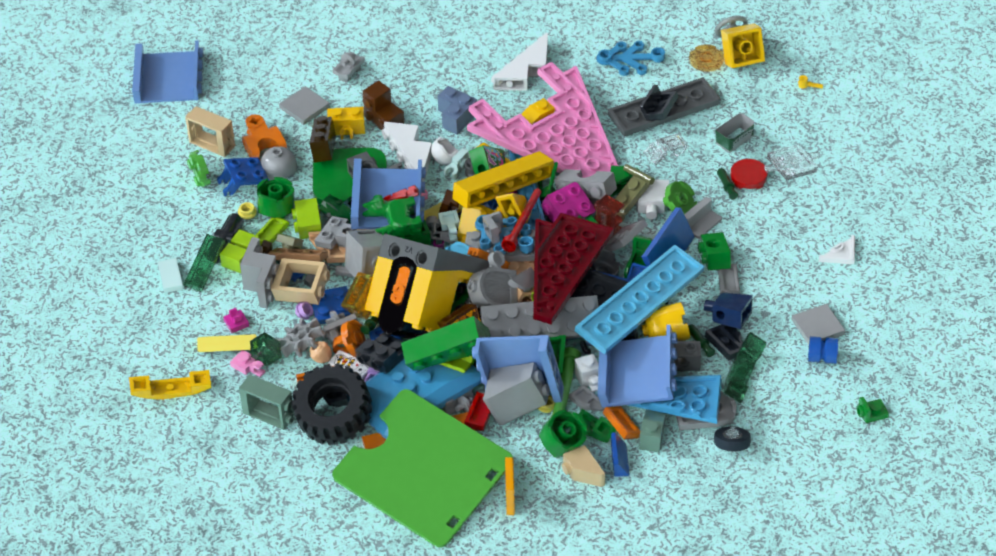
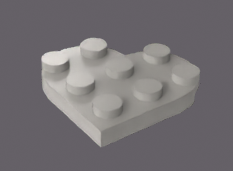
[676,391,737,431]

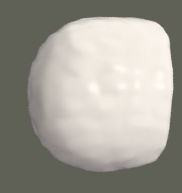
[431,137,459,165]

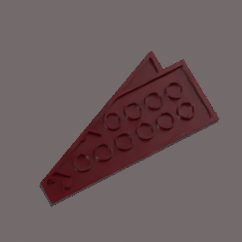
[533,213,614,325]

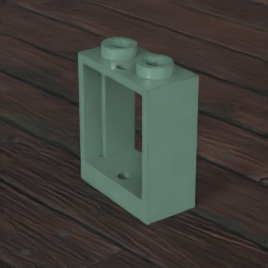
[239,374,295,430]

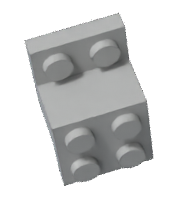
[240,237,279,309]

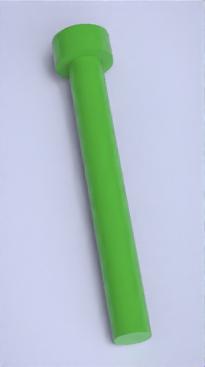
[552,347,581,416]

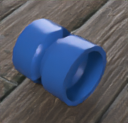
[808,336,838,364]

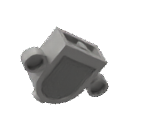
[467,251,518,308]

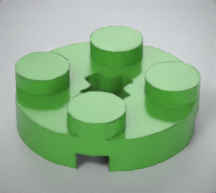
[187,150,211,187]
[663,181,697,214]

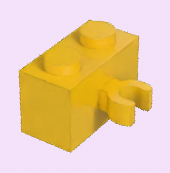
[327,107,365,140]

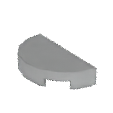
[508,267,534,292]

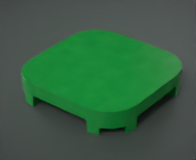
[313,147,387,205]

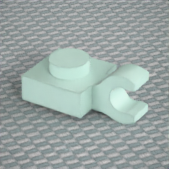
[444,148,468,180]
[438,210,460,242]

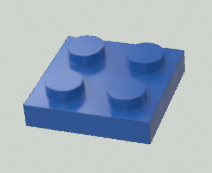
[311,286,354,324]

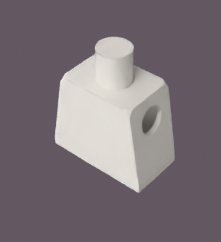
[636,180,669,219]

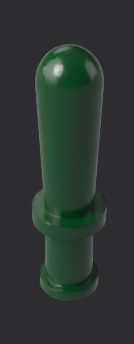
[717,168,738,200]
[360,316,383,334]
[688,324,715,357]

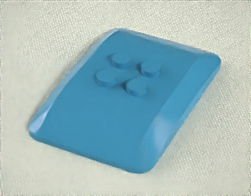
[349,359,481,439]

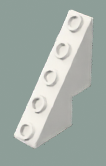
[491,33,548,91]
[381,122,432,182]

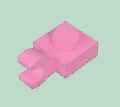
[230,350,265,377]

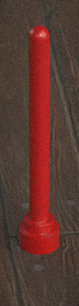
[501,188,541,252]

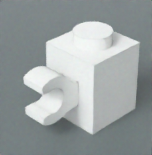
[575,354,599,392]

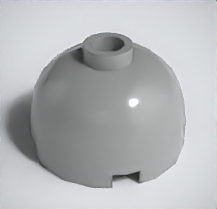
[260,146,297,180]

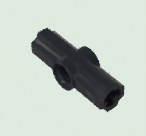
[206,213,244,264]

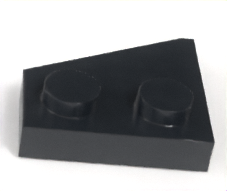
[704,324,745,361]

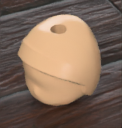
[309,341,332,363]

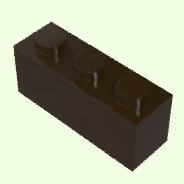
[309,116,336,163]

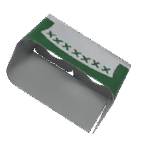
[715,113,754,153]

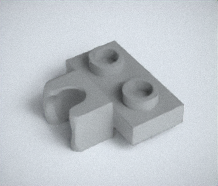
[314,216,356,249]

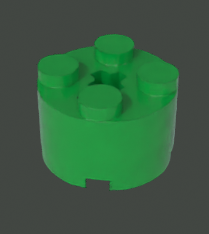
[257,177,295,219]
[539,410,587,458]

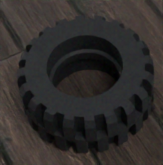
[292,364,372,445]

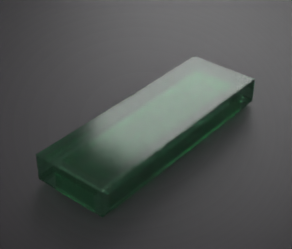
[183,234,225,292]

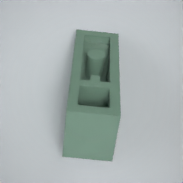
[639,409,667,452]

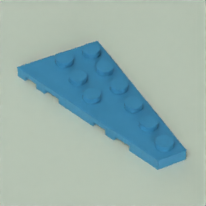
[628,375,722,424]

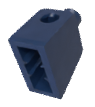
[704,293,753,329]

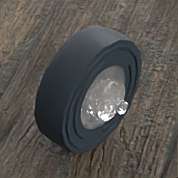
[714,426,751,452]

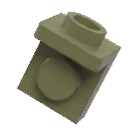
[276,234,304,249]

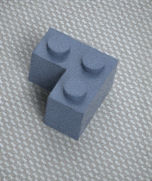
[438,86,477,135]

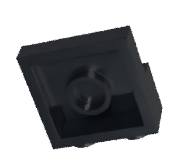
[355,332,405,374]

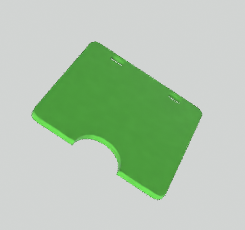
[332,389,513,547]

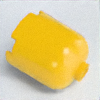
[641,302,690,341]

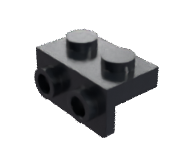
[640,85,679,121]

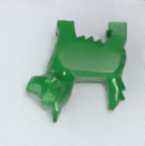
[362,195,422,237]

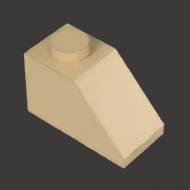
[562,445,605,487]

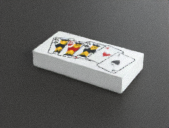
[328,350,369,380]

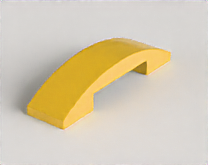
[129,370,211,399]

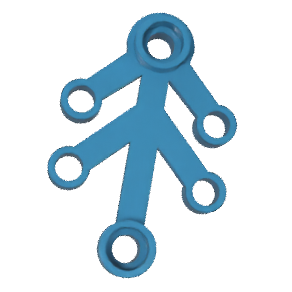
[596,41,665,76]
[475,215,534,255]

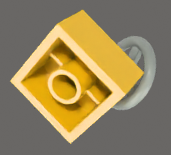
[715,16,765,68]

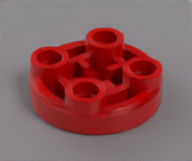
[730,159,768,189]

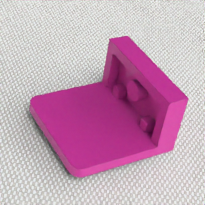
[541,182,596,223]

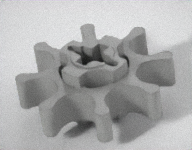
[277,318,325,357]

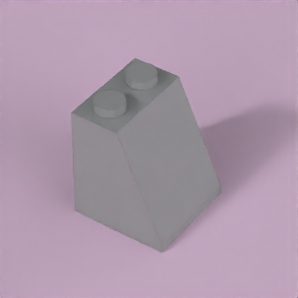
[483,363,551,425]

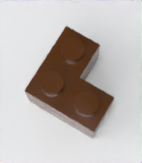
[362,80,404,130]

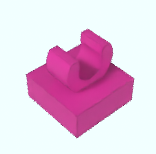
[223,308,249,333]

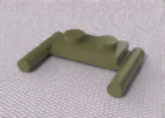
[594,164,655,222]

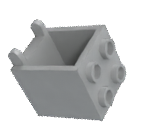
[345,229,384,291]

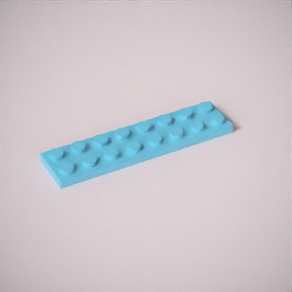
[574,245,705,355]

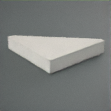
[819,235,855,264]

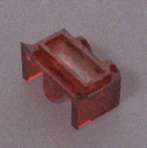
[594,194,624,239]

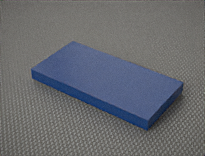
[641,207,695,267]

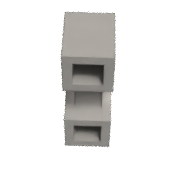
[555,169,617,199]

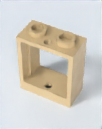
[185,106,235,157]
[271,258,330,305]

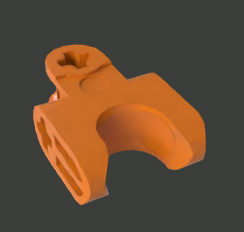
[242,114,287,161]

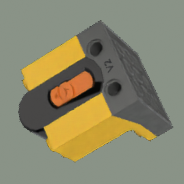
[364,234,489,339]

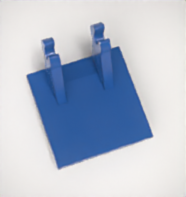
[217,157,269,197]

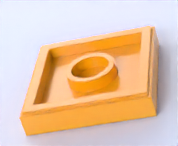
[505,457,515,515]

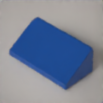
[611,432,630,477]

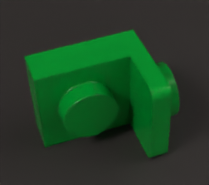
[856,397,889,424]

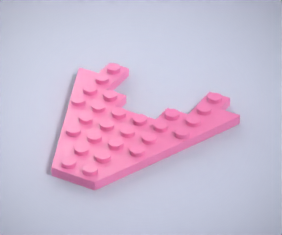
[467,62,618,178]

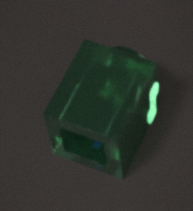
[250,332,282,366]

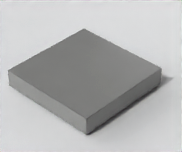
[279,86,330,125]
[603,220,648,252]
[791,304,845,345]

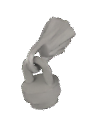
[426,216,458,244]

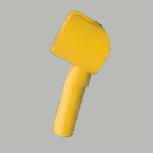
[798,75,823,89]

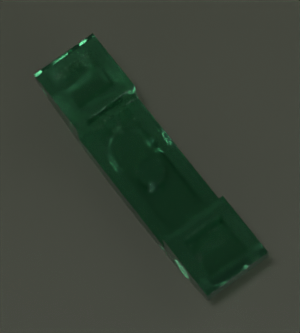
[724,332,767,403]

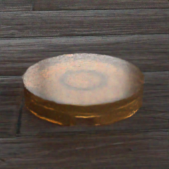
[689,44,724,72]

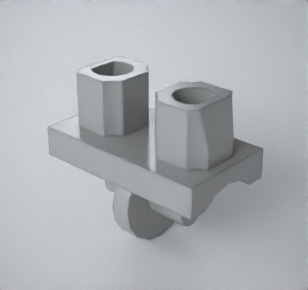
[333,51,365,83]
[323,310,357,345]
[443,389,475,415]

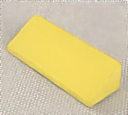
[197,334,258,352]

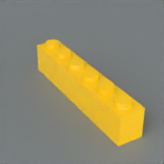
[453,151,554,209]

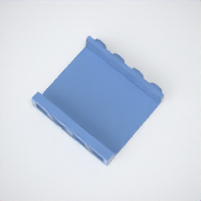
[132,40,203,104]
[351,159,426,229]
[598,324,677,408]
[472,335,564,402]

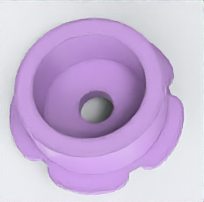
[295,302,313,320]

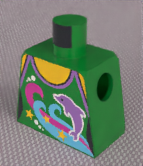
[469,145,505,175]

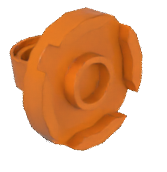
[332,320,367,358]

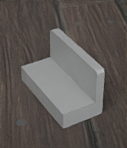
[684,196,722,239]

